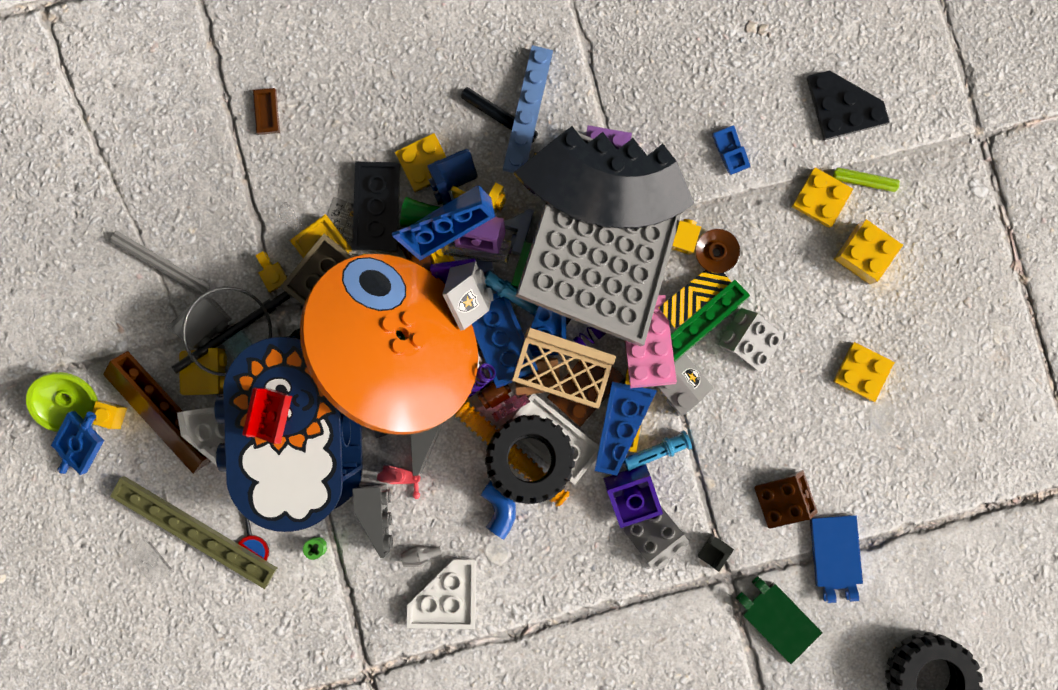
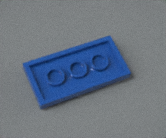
[472,293,539,389]

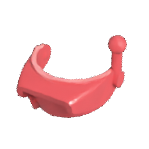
[377,465,421,499]

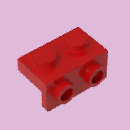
[242,388,292,444]

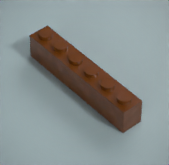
[103,351,210,474]

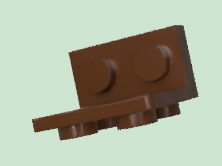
[754,470,818,529]

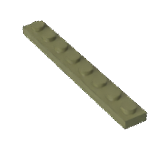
[110,476,278,589]

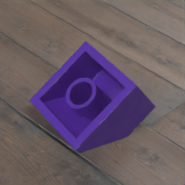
[603,464,663,528]

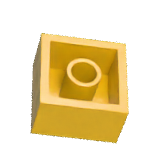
[834,219,903,285]

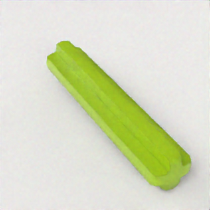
[833,167,900,192]

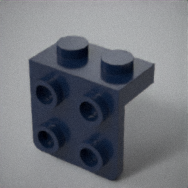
[427,149,478,205]

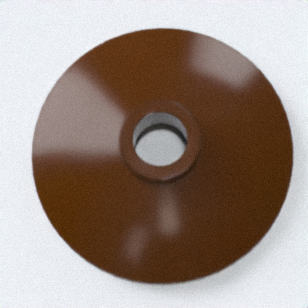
[695,229,740,273]

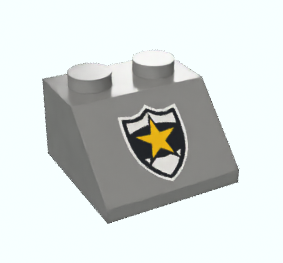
[442,262,493,331]
[654,354,713,416]

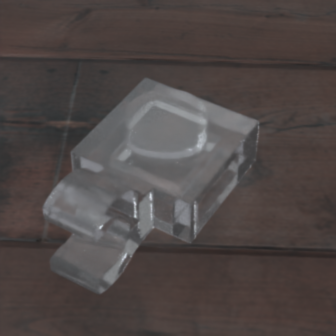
[278,202,307,237]

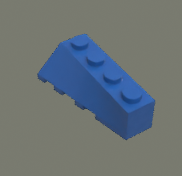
[392,185,495,260]

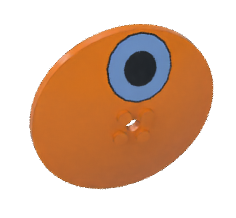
[300,254,478,435]

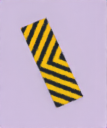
[658,270,731,329]

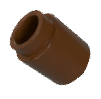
[477,382,512,410]

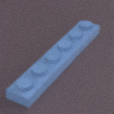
[502,45,553,173]

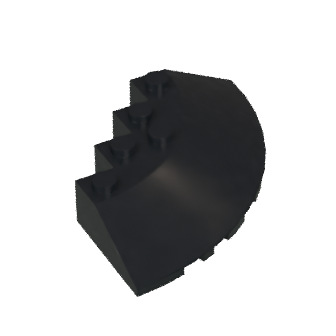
[513,126,695,229]

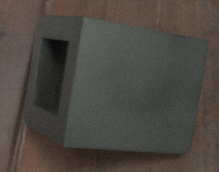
[697,534,734,572]

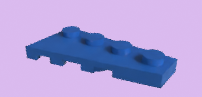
[595,382,657,476]

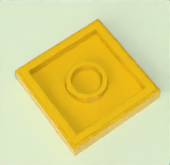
[289,214,352,258]

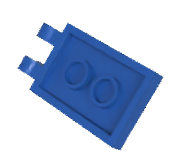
[810,515,863,603]

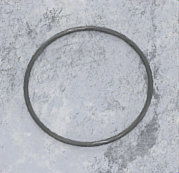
[182,286,272,376]

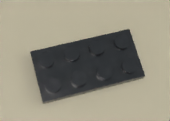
[352,161,401,252]

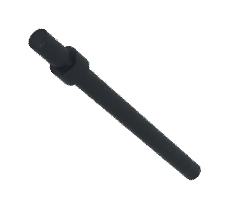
[171,291,291,374]

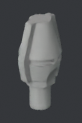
[401,545,442,567]

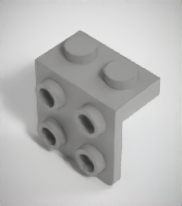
[717,308,783,371]
[624,507,689,571]

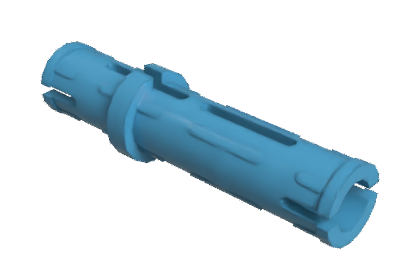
[484,271,538,316]

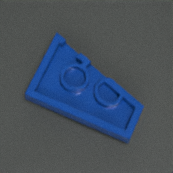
[528,306,566,356]

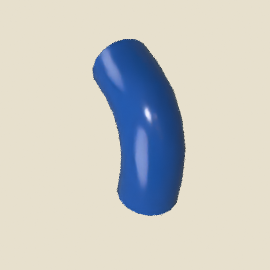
[480,480,516,540]

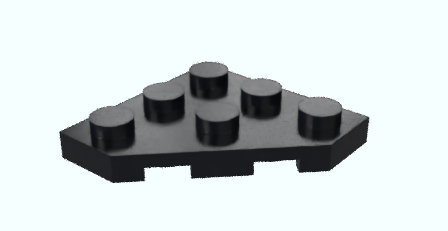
[806,70,890,141]

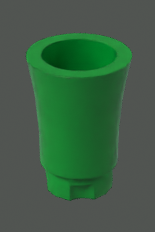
[400,197,440,228]

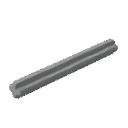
[110,231,210,295]

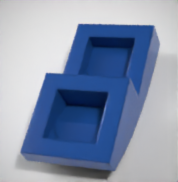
[711,125,751,175]

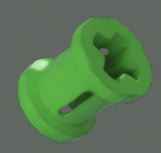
[303,537,327,560]

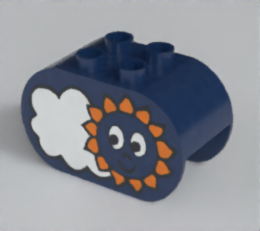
[214,335,363,532]

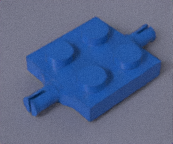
[51,411,105,475]

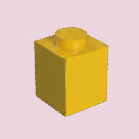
[671,219,701,255]
[92,401,128,429]

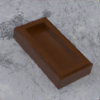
[253,88,280,135]

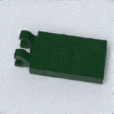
[735,576,823,664]

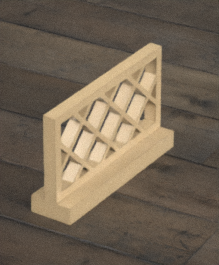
[512,328,616,409]

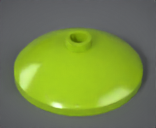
[26,372,98,432]

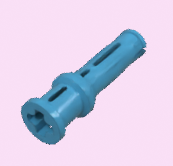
[624,430,692,471]

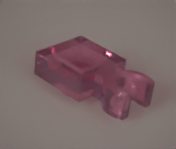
[492,394,530,422]

